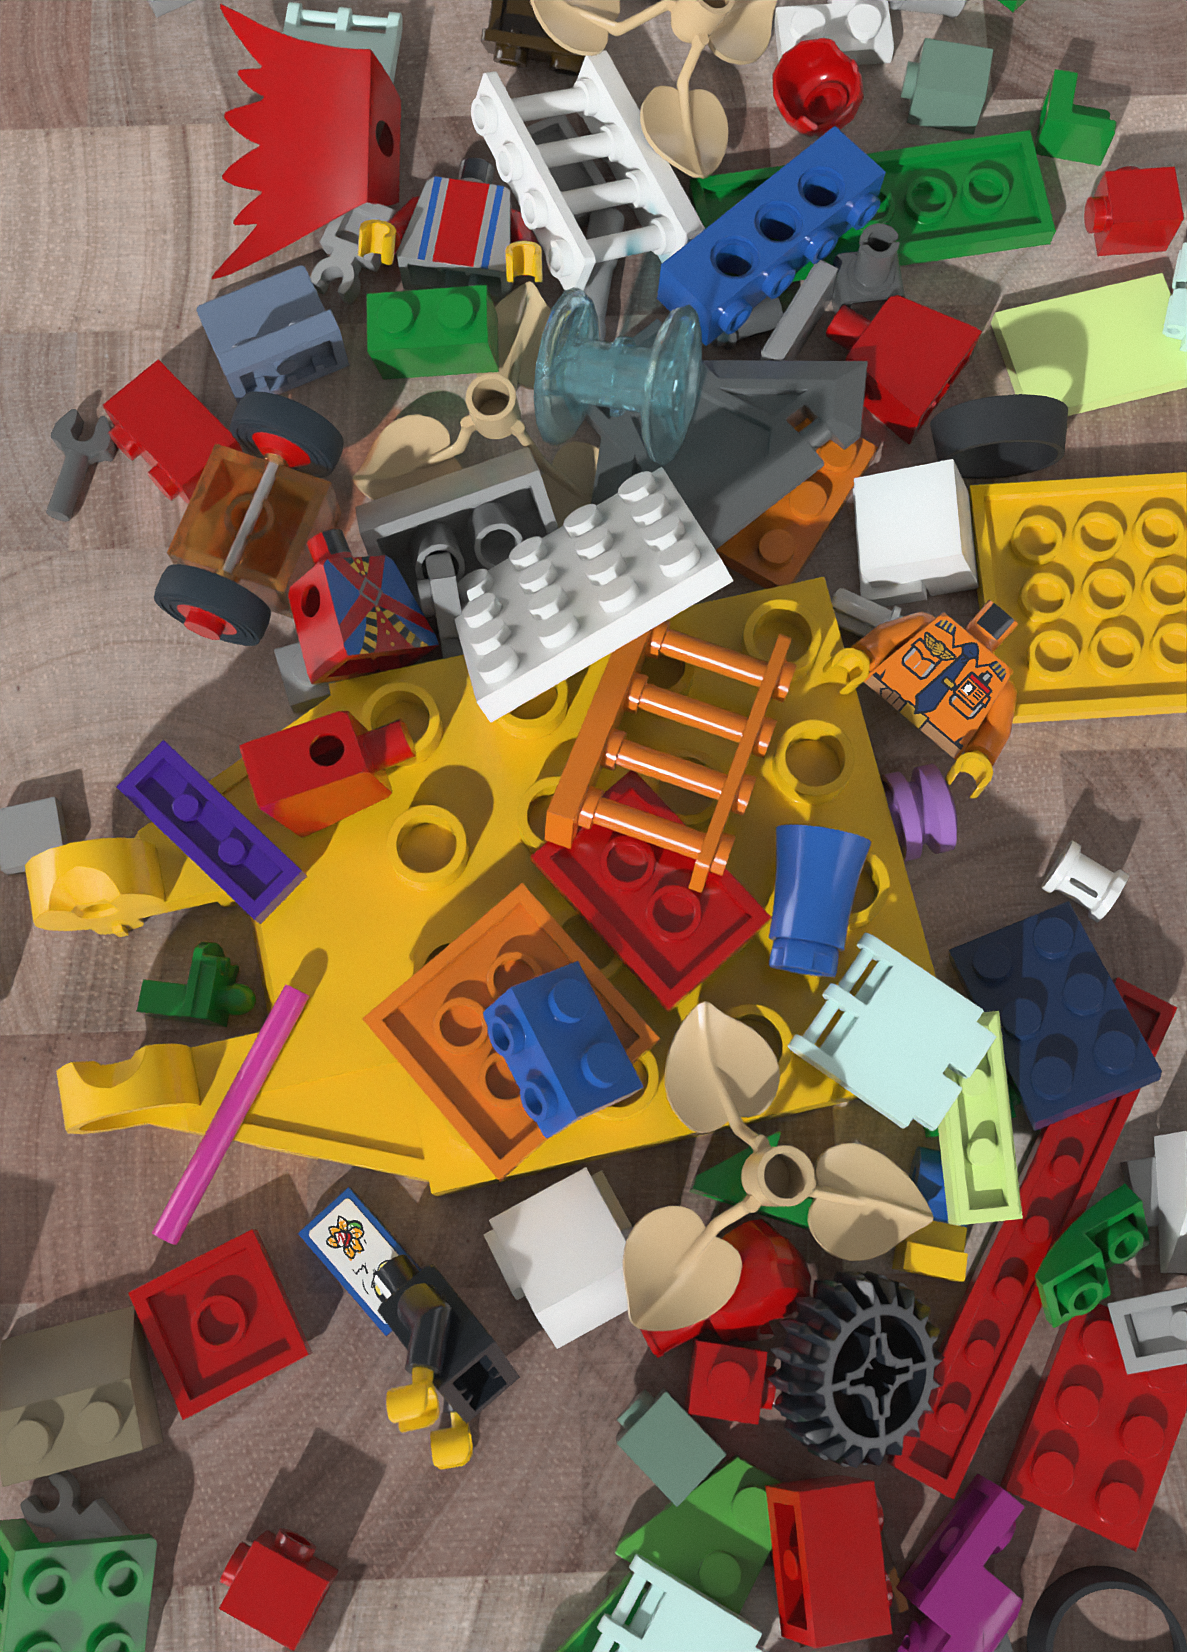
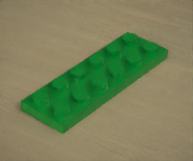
[688,130,1056,282]

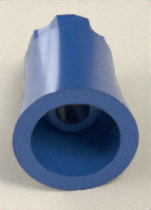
[769,825,871,977]

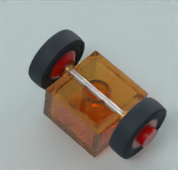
[154,392,344,646]

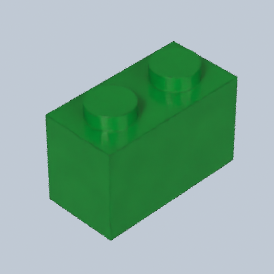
[367,285,499,380]

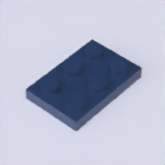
[949,901,1162,1131]

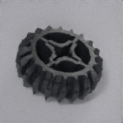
[767,1271,945,1468]

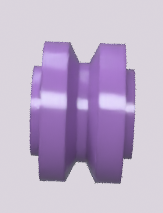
[880,763,957,862]

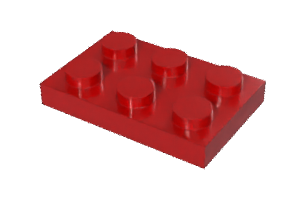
[531,770,772,1013]
[1000,1303,1187,1552]

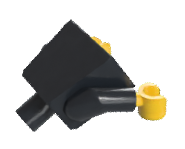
[374,1254,520,1470]

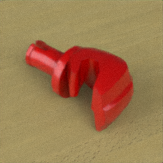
[641,1219,811,1358]

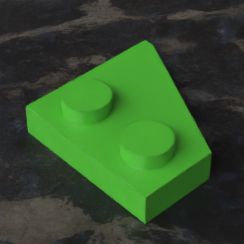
[615,1454,784,1615]

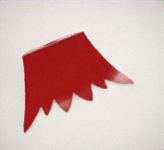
[211,4,401,280]

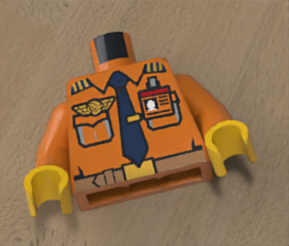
[823,600,1019,799]

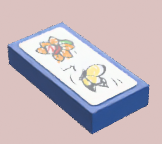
[298,1187,422,1336]

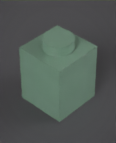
[901,38,993,135]
[616,1387,727,1507]

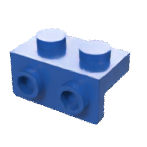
[483,961,644,1138]

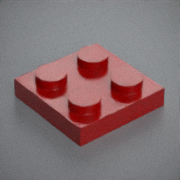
[128,1229,313,1420]

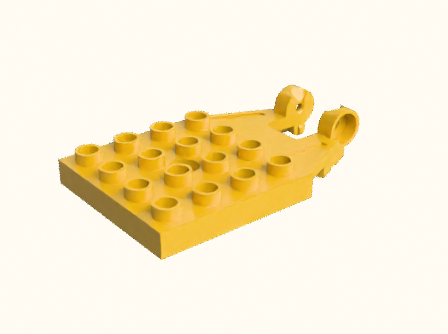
[25,577,936,1197]

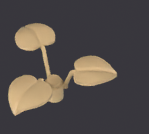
[530,0,777,179]
[353,281,599,528]
[622,1002,934,1331]

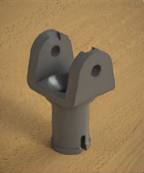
[831,223,905,314]

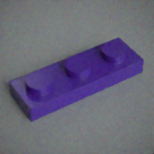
[116,740,307,924]

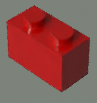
[103,359,249,511]
[766,1475,893,1649]

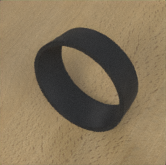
[930,394,1068,479]
[1026,1566,1187,1652]

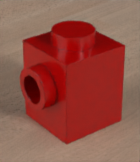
[1084,166,1184,256]
[684,1338,777,1425]
[218,1528,339,1651]

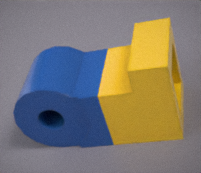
[892,1146,968,1282]

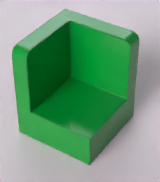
[1034,69,1117,166]

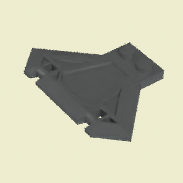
[564,318,868,550]

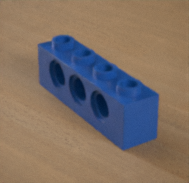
[657,126,886,346]

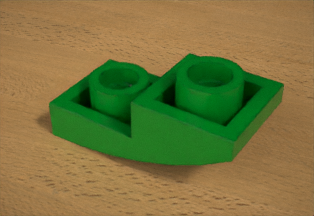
[1035,1184,1151,1328]

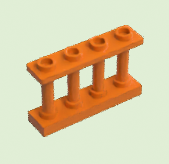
[544,620,797,893]

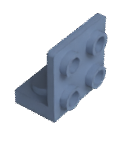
[196,265,350,404]

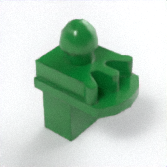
[137,941,256,1027]

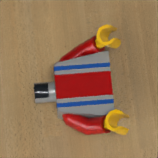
[357,158,543,302]

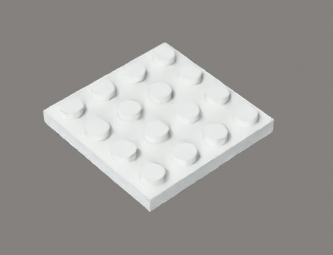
[454,467,733,723]

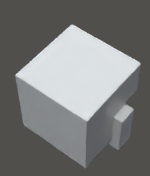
[853,459,979,607]
[484,1167,632,1349]

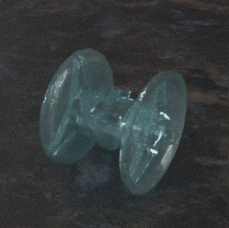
[534,287,702,466]

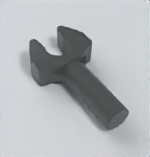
[46,409,117,522]

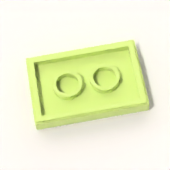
[991,273,1187,416]

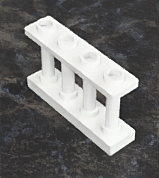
[471,50,705,298]

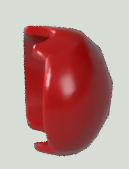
[772,38,864,138]

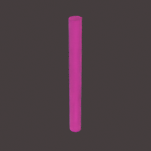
[152,984,309,1245]

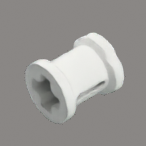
[1041,840,1129,923]

